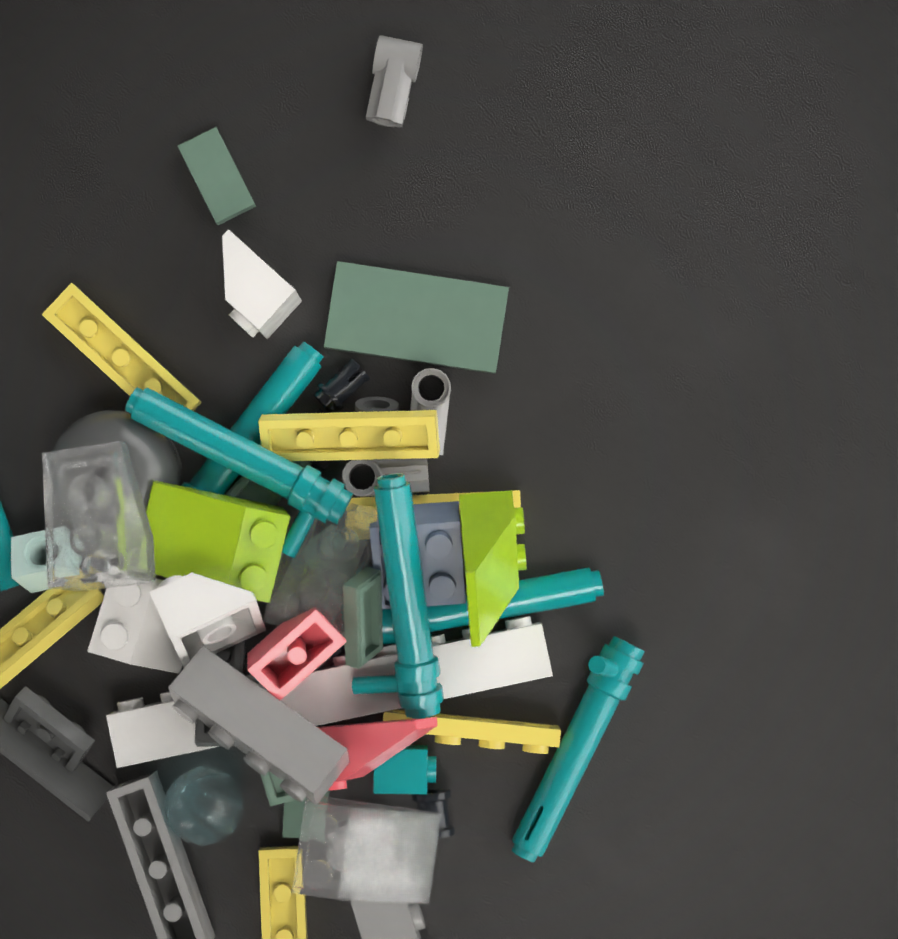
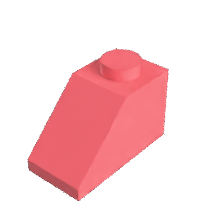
[247,607,347,700]

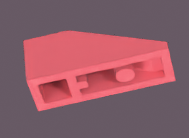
[317,717,438,791]

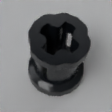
[412,789,455,839]

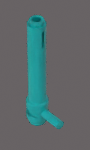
[181,341,324,495]
[125,387,353,558]
[352,473,444,719]
[382,567,604,646]
[511,635,645,862]

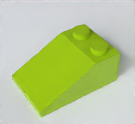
[133,480,290,603]
[459,490,527,647]

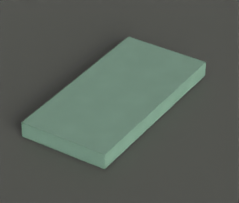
[324,261,509,374]

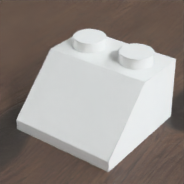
[222,229,302,339]
[87,565,183,674]
[149,573,266,668]

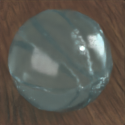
[165,766,243,846]

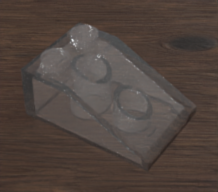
[42,441,156,591]
[263,502,378,636]
[292,796,441,904]

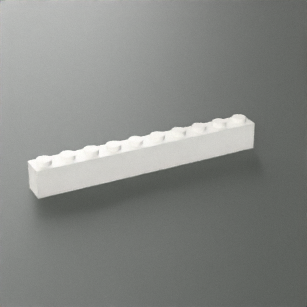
[106,616,553,768]

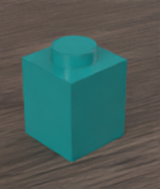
[373,745,437,794]

